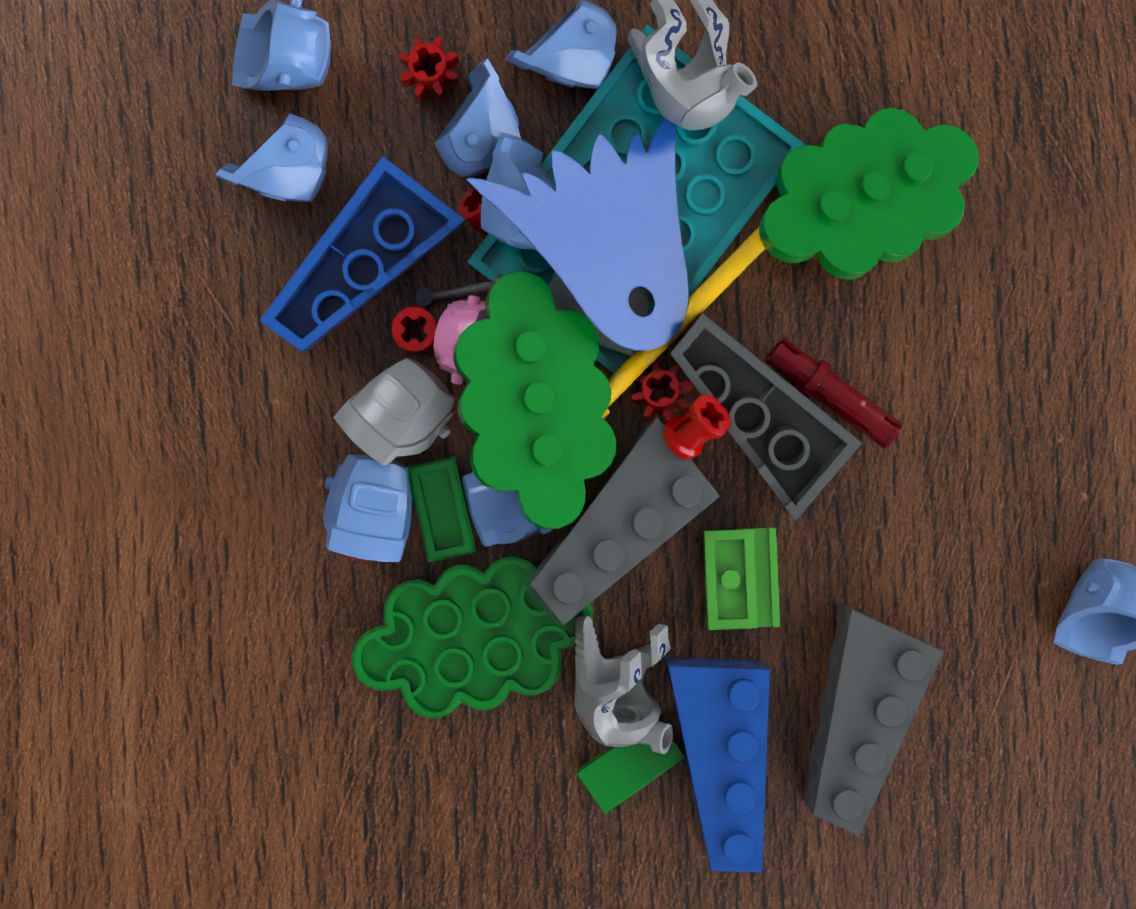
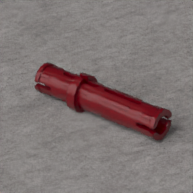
[765,336,903,449]

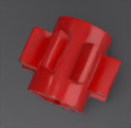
[399,37,460,102]
[631,361,693,422]

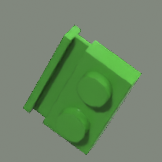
[702,527,780,630]

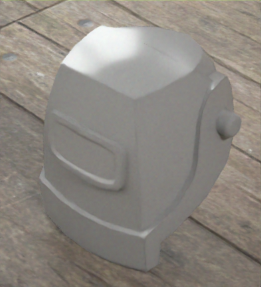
[333,358,455,466]

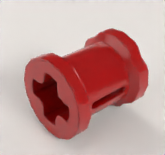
[391,306,438,354]
[663,395,731,459]

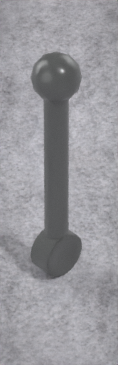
[415,274,504,308]

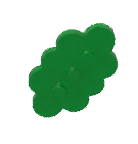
[759,108,979,280]
[453,271,616,529]
[352,556,593,718]

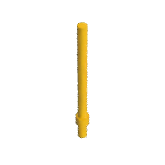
[602,227,765,419]

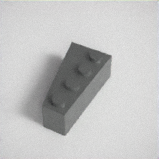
[670,313,862,521]
[524,417,720,625]
[802,602,944,836]

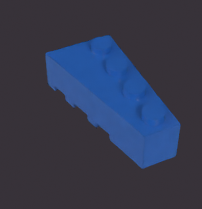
[259,156,465,352]
[664,656,770,873]

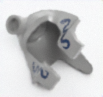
[627,0,757,131]
[575,616,673,754]

